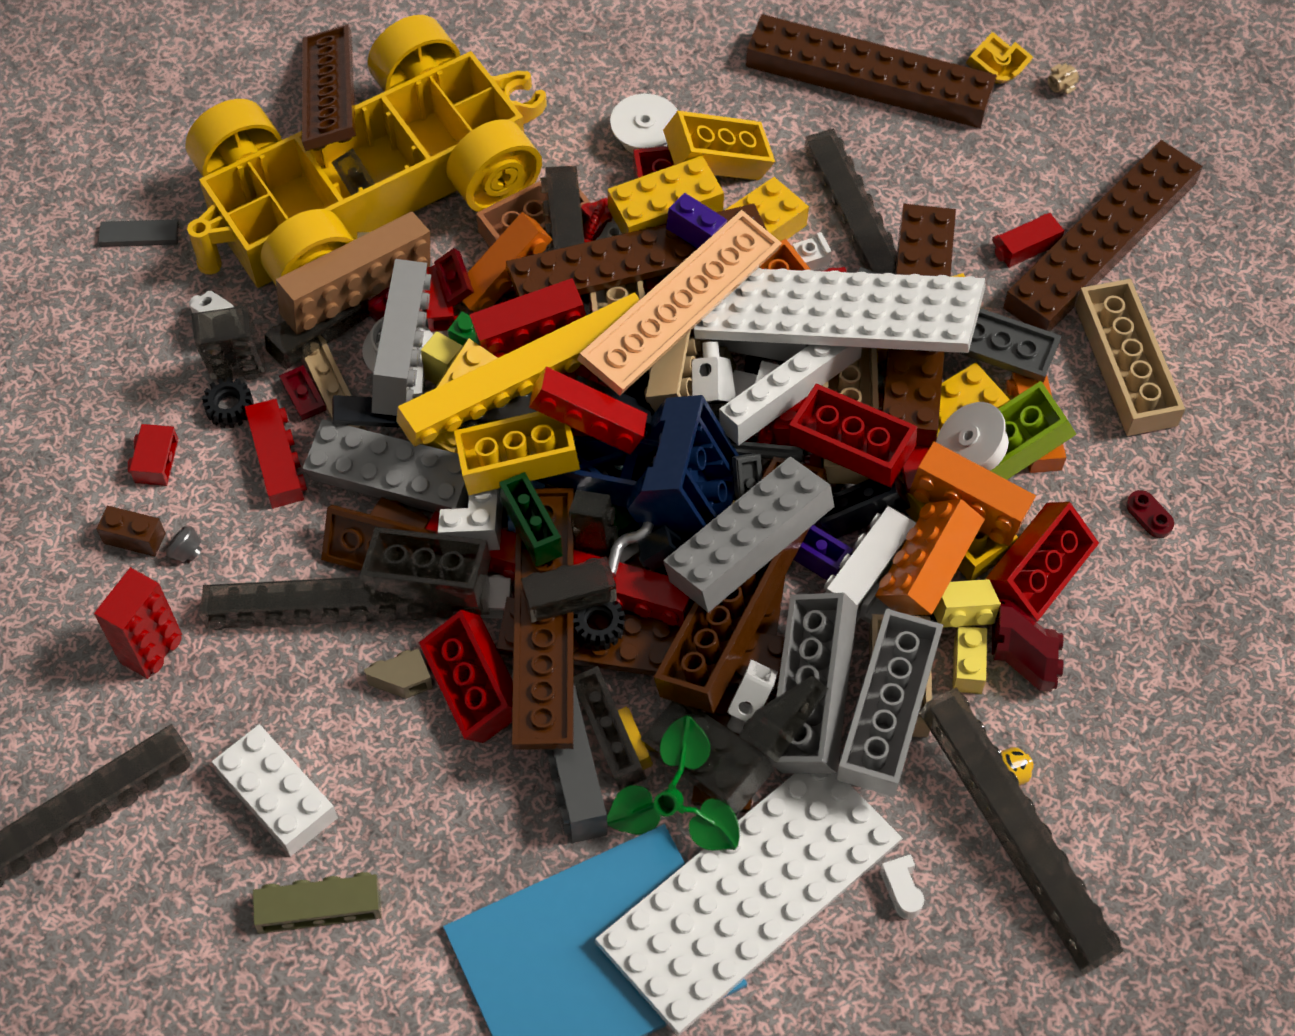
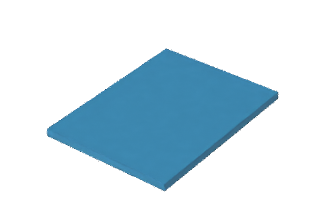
[443,824,748,1036]

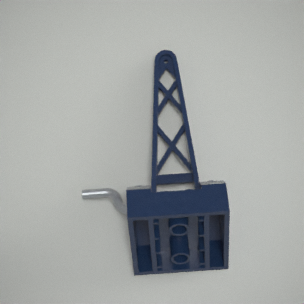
[535,395,739,578]

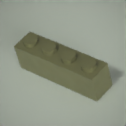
[253,872,382,934]

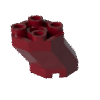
[992,598,1064,692]

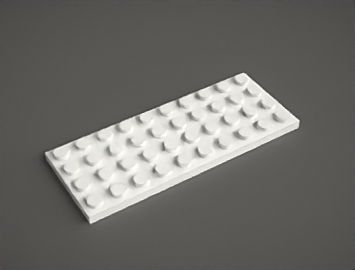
[694,268,985,353]
[595,772,903,1036]

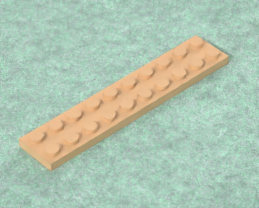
[577,210,782,395]

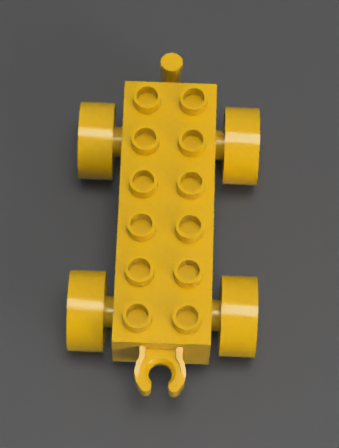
[185,15,547,289]

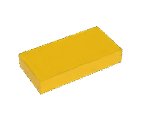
[617,706,653,770]

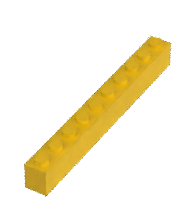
[396,292,640,447]

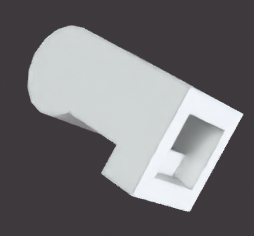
[880,854,924,919]

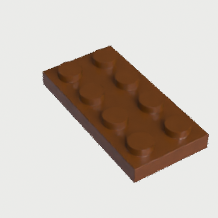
[321,505,435,588]

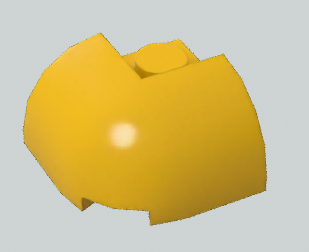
[966,32,1034,83]

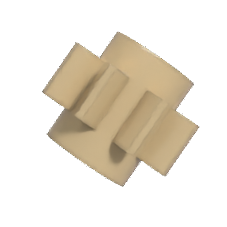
[1048,63,1079,94]

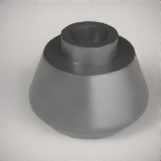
[165,526,202,562]

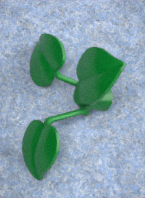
[607,716,740,851]

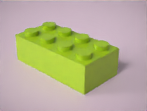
[990,381,1077,480]

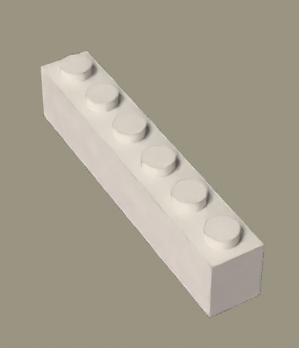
[719,345,862,446]

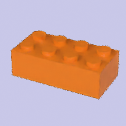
[909,442,1036,546]
[875,499,985,615]

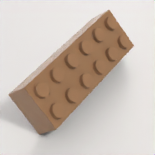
[276,211,430,335]

